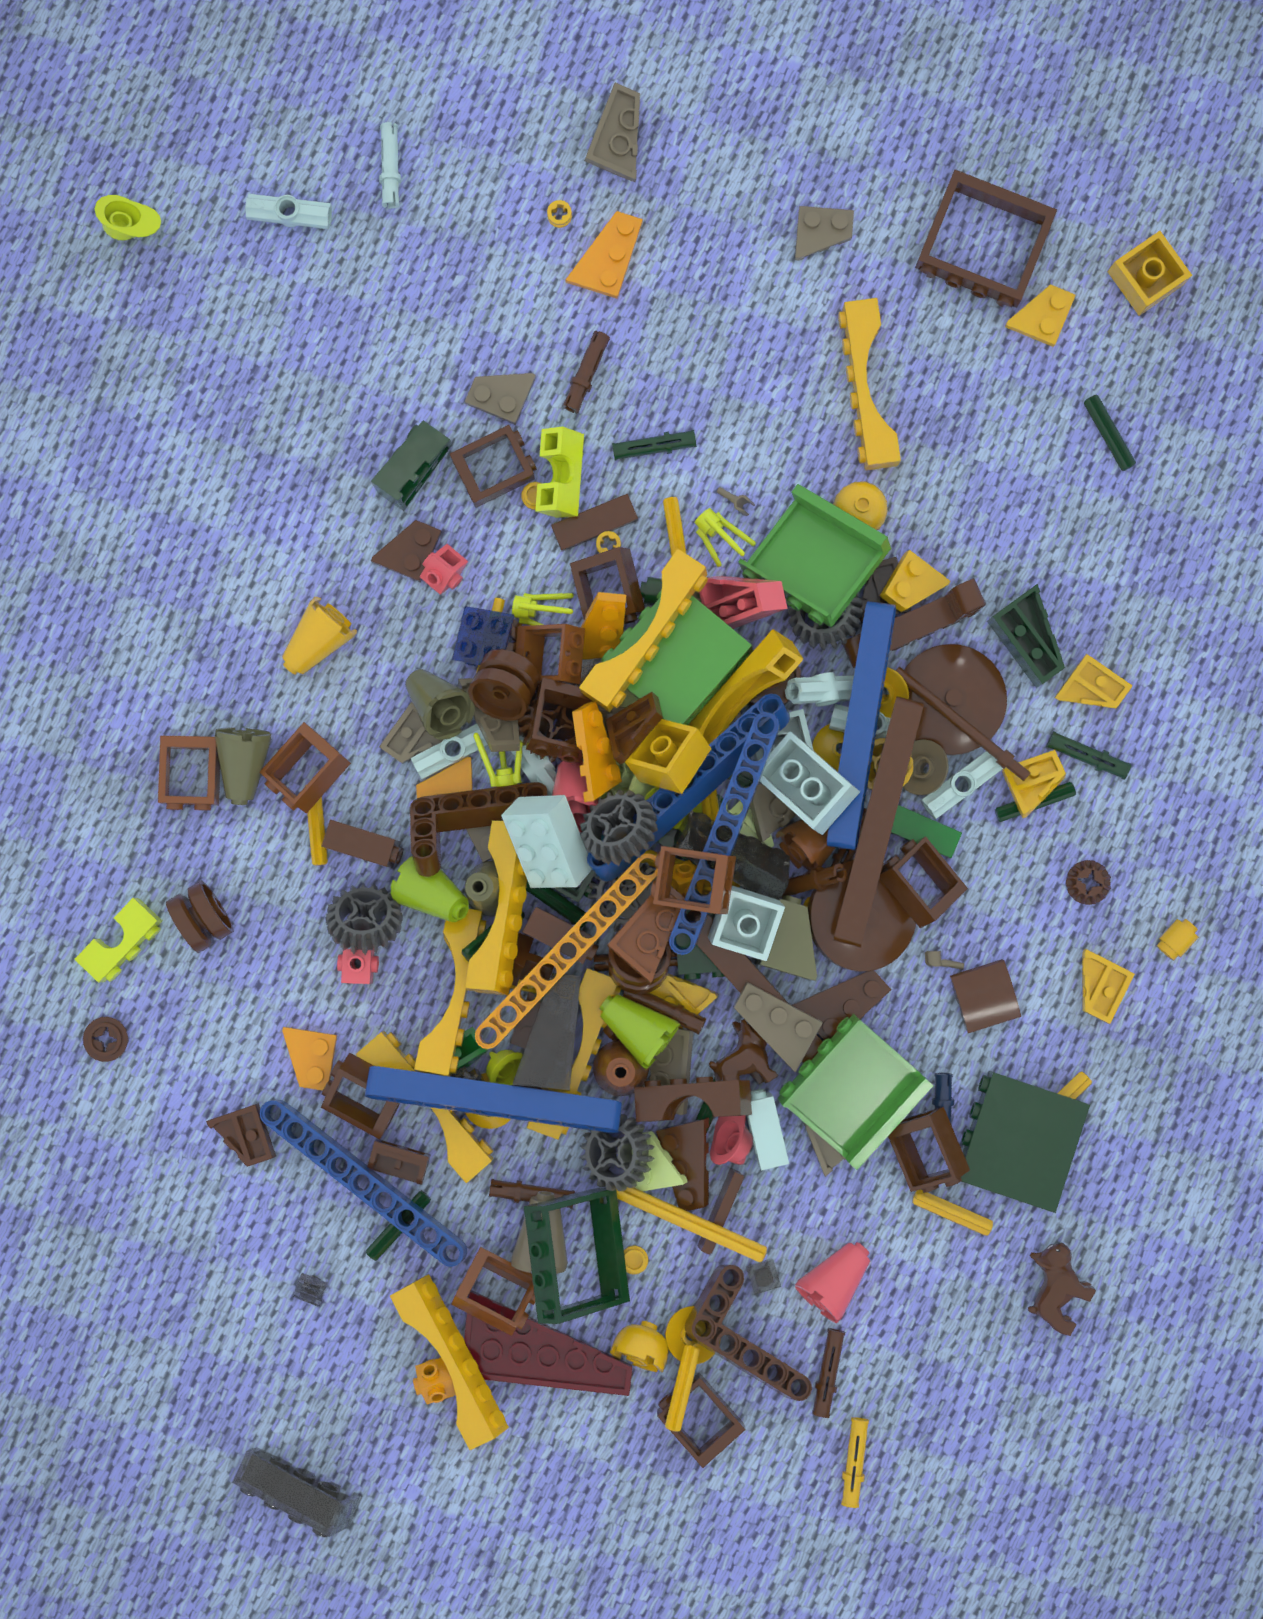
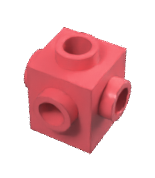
[420,544,468,595]
[337,948,379,984]

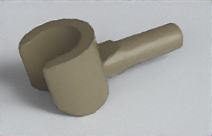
[717,487,755,516]
[925,951,964,970]

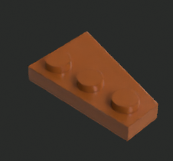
[607,886,685,983]

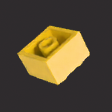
[1107,231,1192,316]
[625,719,712,794]

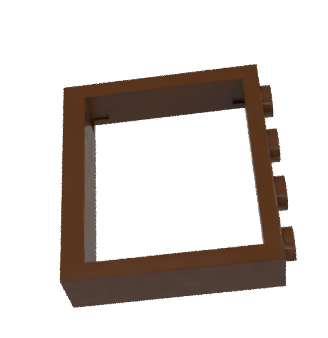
[915,169,1057,308]

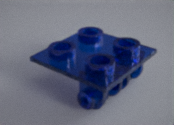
[452,606,514,666]

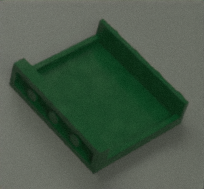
[961,1071,1090,1213]

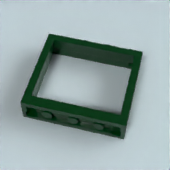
[524,1188,630,1324]

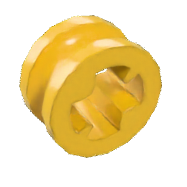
[547,200,572,228]
[596,531,621,553]

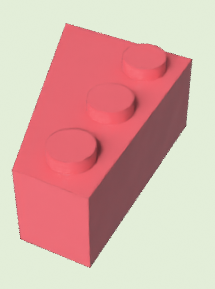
[699,576,788,629]

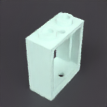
[746,1089,789,1171]

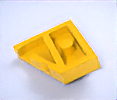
[1005,284,1076,347]
[880,550,951,612]
[1054,654,1133,709]
[1002,750,1066,818]
[1082,949,1135,1024]
[650,973,718,1028]

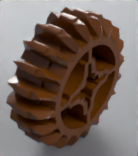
[518,693,576,763]

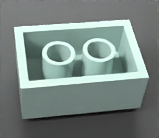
[760,731,860,835]
[501,795,592,888]

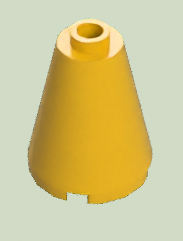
[282,596,357,675]

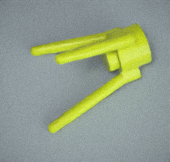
[694,508,756,567]
[512,593,574,625]
[473,733,523,787]

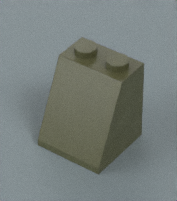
[756,895,817,981]

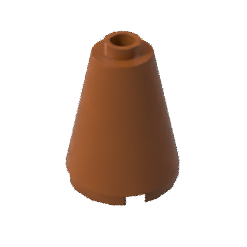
[776,819,836,874]
[593,1040,649,1096]

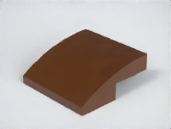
[950,959,1021,1033]

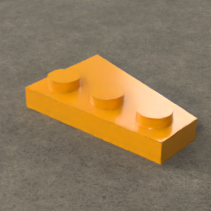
[565,211,643,299]
[581,592,626,661]
[572,701,622,802]

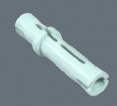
[379,122,401,209]

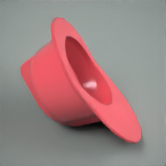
[710,1115,753,1165]

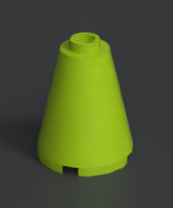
[391,856,469,922]
[599,994,681,1070]

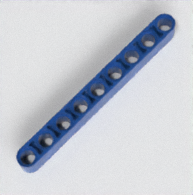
[827,601,896,850]
[587,694,790,882]
[669,712,780,955]
[365,1066,622,1133]
[260,1100,467,1267]

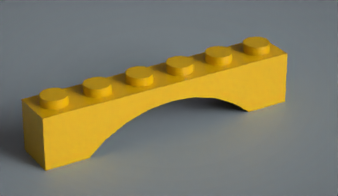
[838,298,901,471]
[579,549,708,712]
[688,629,804,744]
[465,821,527,996]
[414,909,487,1077]
[527,968,621,1140]
[355,1031,494,1183]
[390,1274,509,1450]

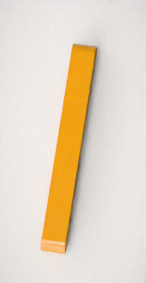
[475,854,658,1049]

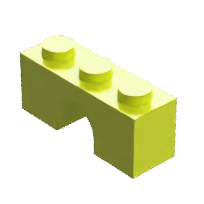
[535,426,584,518]
[74,898,163,983]

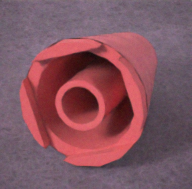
[552,761,598,832]
[795,1242,870,1324]

